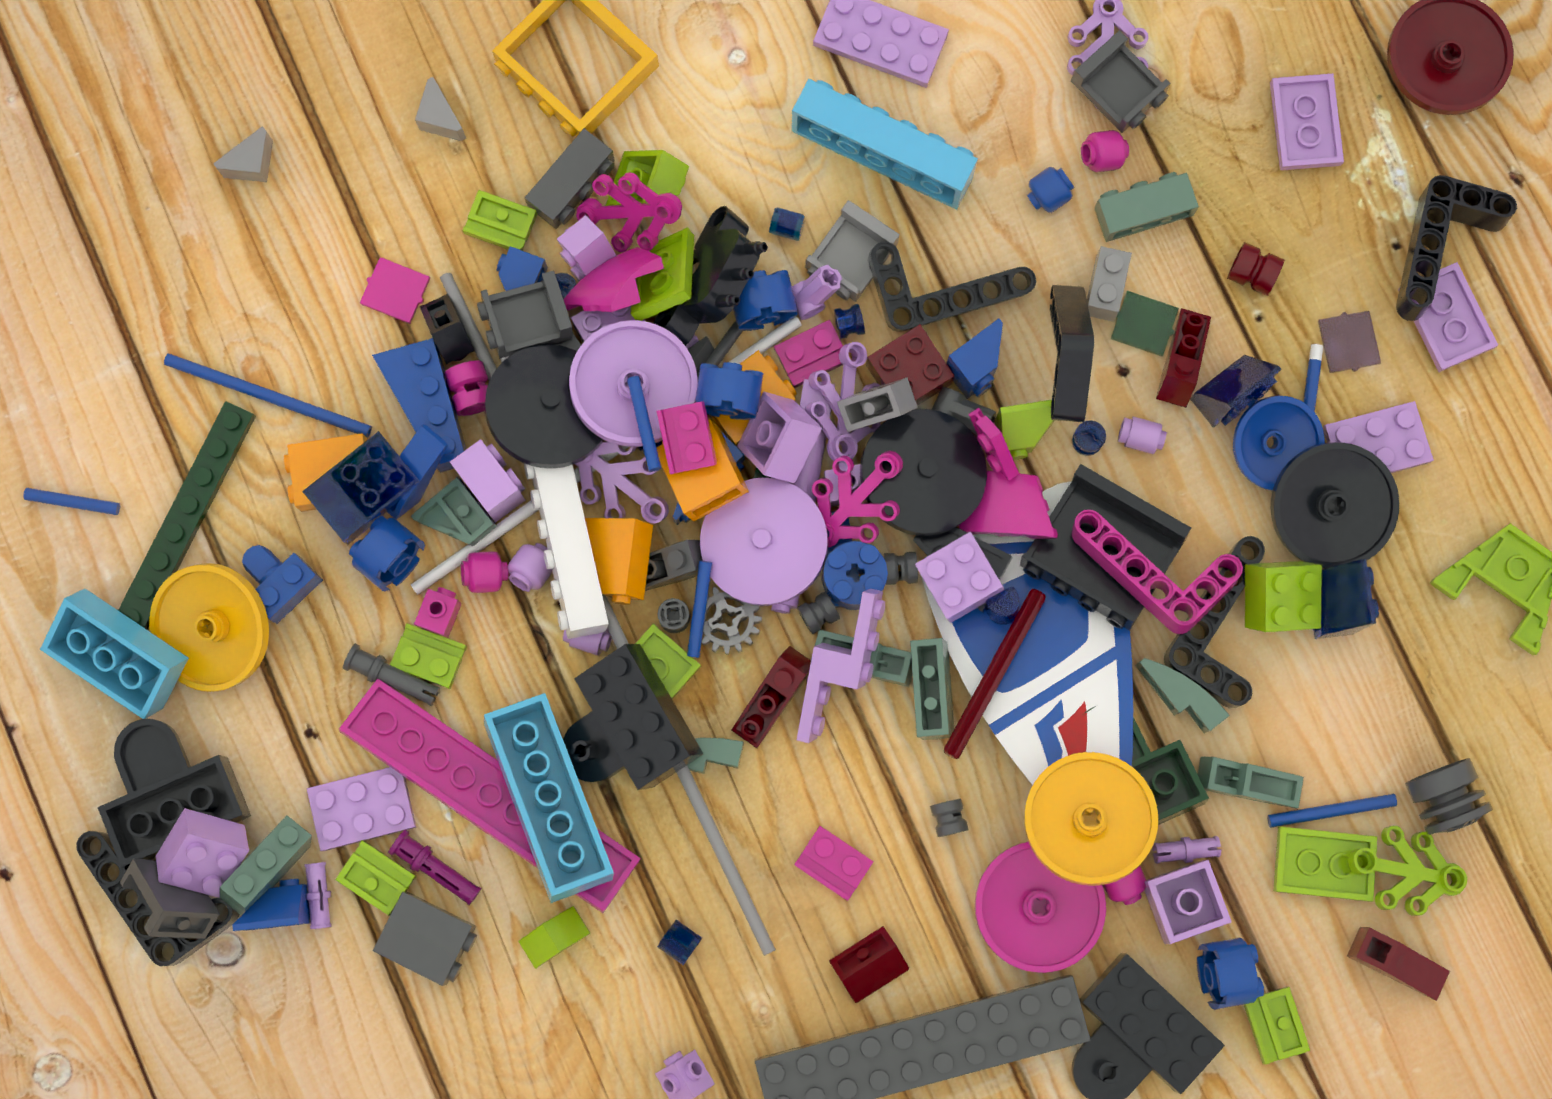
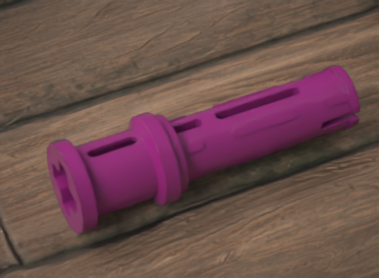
[388,829,482,906]

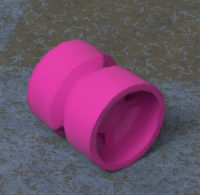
[444,360,488,416]

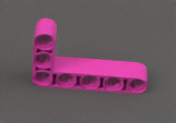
[1071,510,1243,634]

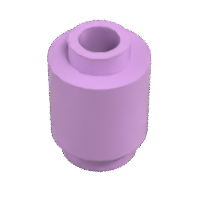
[1118,416,1167,454]
[563,629,612,656]

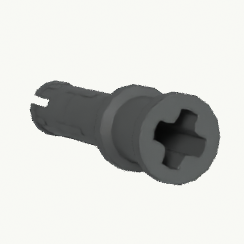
[343,643,440,706]

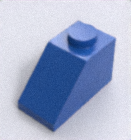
[497,246,548,291]

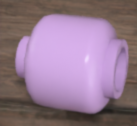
[507,543,553,592]

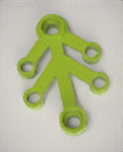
[1348,826,1467,916]

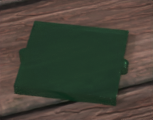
[1111,291,1179,356]

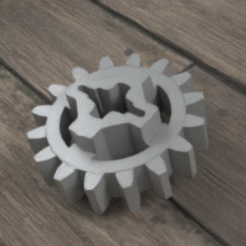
[702,587,762,655]

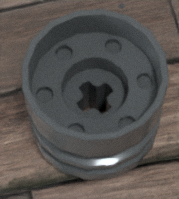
[1405,758,1493,835]

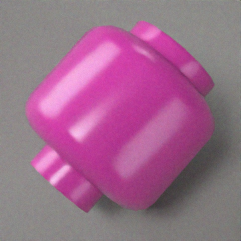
[1081,130,1129,173]
[461,551,508,593]
[1103,866,1147,905]

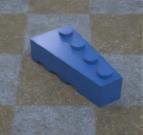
[372,338,466,473]

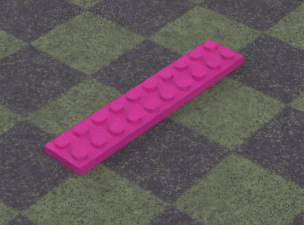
[339,679,641,913]

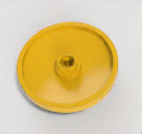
[149,563,269,692]
[1024,752,1158,886]

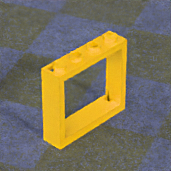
[492,0,659,138]

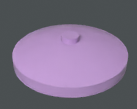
[569,320,698,447]
[700,478,828,606]

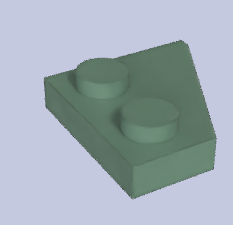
[411,477,497,546]

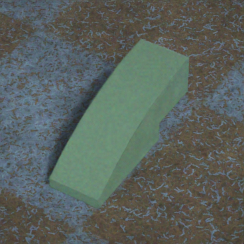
[811,630,913,687]
[1135,658,1230,733]
[687,738,744,774]
[1198,757,1304,808]

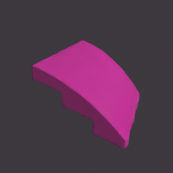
[564,247,664,312]
[959,471,1058,539]

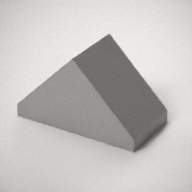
[415,77,466,141]
[213,126,273,182]

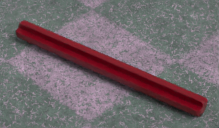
[944,588,1046,759]

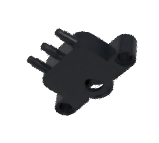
[653,206,768,346]

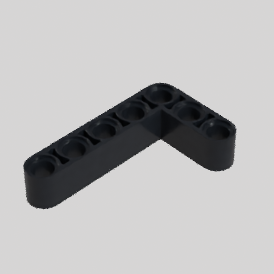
[1396,175,1517,321]
[868,241,1036,332]
[1050,285,1094,422]
[1164,536,1265,708]
[76,831,239,966]

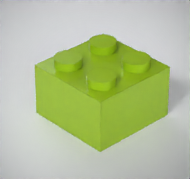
[1245,561,1322,632]

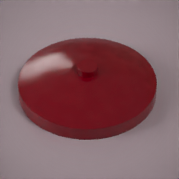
[1387,0,1514,115]

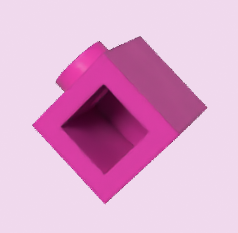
[414,587,462,638]

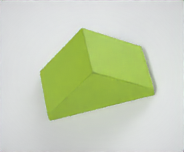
[518,906,590,969]

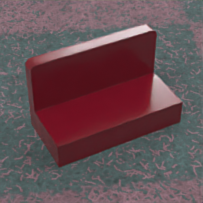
[829,926,909,1003]

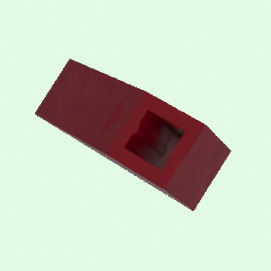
[1156,308,1211,408]
[731,646,811,748]
[1347,927,1450,1001]

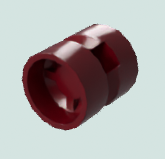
[1227,242,1285,296]

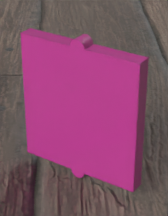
[360,257,430,324]

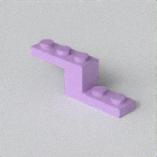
[796,589,885,743]

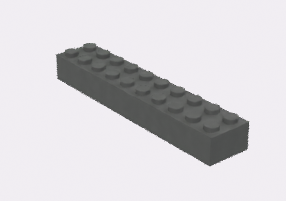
[755,975,1091,1099]

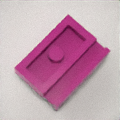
[774,320,843,388]
[657,401,717,474]
[968,408,1019,480]
[794,826,874,901]

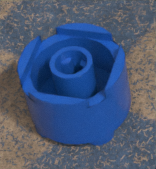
[733,270,798,331]
[695,362,763,420]
[349,516,425,592]
[822,541,888,610]
[1197,938,1264,1010]

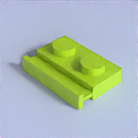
[462,190,538,251]
[390,623,467,689]
[335,840,417,916]
[1244,987,1310,1065]

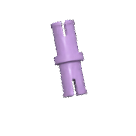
[1153,836,1221,864]
[304,862,332,929]

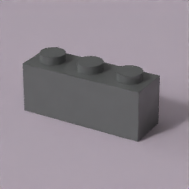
[525,128,615,229]

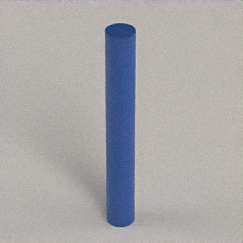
[627,376,661,472]
[23,488,120,515]
[687,561,712,658]

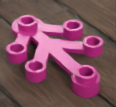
[576,172,682,252]
[812,451,903,548]

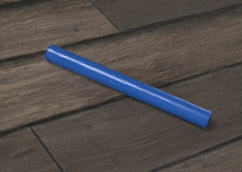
[1267,794,1397,828]

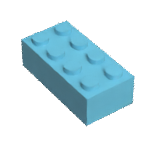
[40,589,189,719]

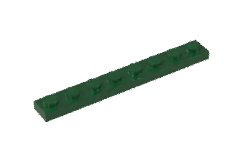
[118,401,256,630]

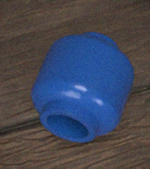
[1027,167,1075,213]

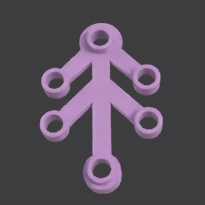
[1067,0,1148,108]
[805,342,881,463]
[575,441,669,523]

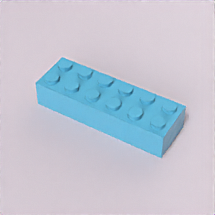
[792,79,978,210]
[484,693,614,903]

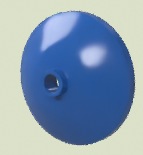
[1233,396,1325,490]

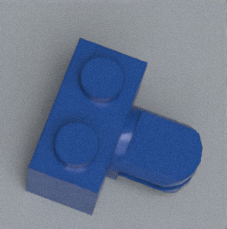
[242,545,323,624]

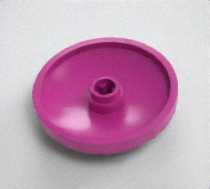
[975,842,1106,973]

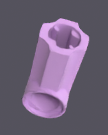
[792,265,842,320]

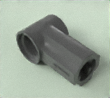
[932,387,997,434]

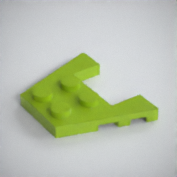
[1429,523,1552,656]

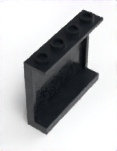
[1020,464,1191,630]

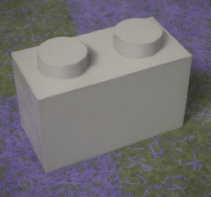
[1087,246,1132,322]
[837,378,918,432]

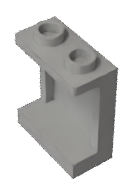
[805,200,900,302]

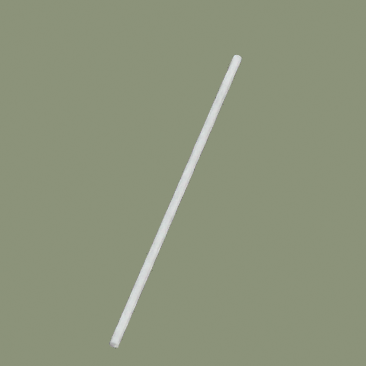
[411,317,802,595]

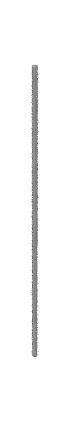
[440,273,776,956]

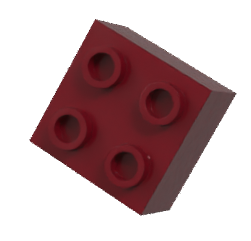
[866,324,954,406]

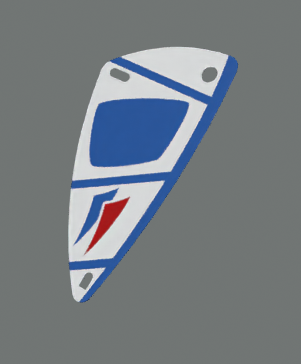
[920,481,1133,785]

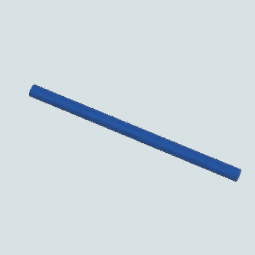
[164,353,372,438]

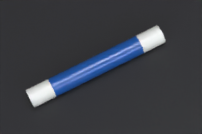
[1303,344,1323,412]

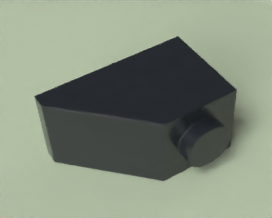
[420,294,475,364]

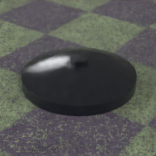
[485,344,604,468]
[860,409,987,536]
[1271,442,1399,569]

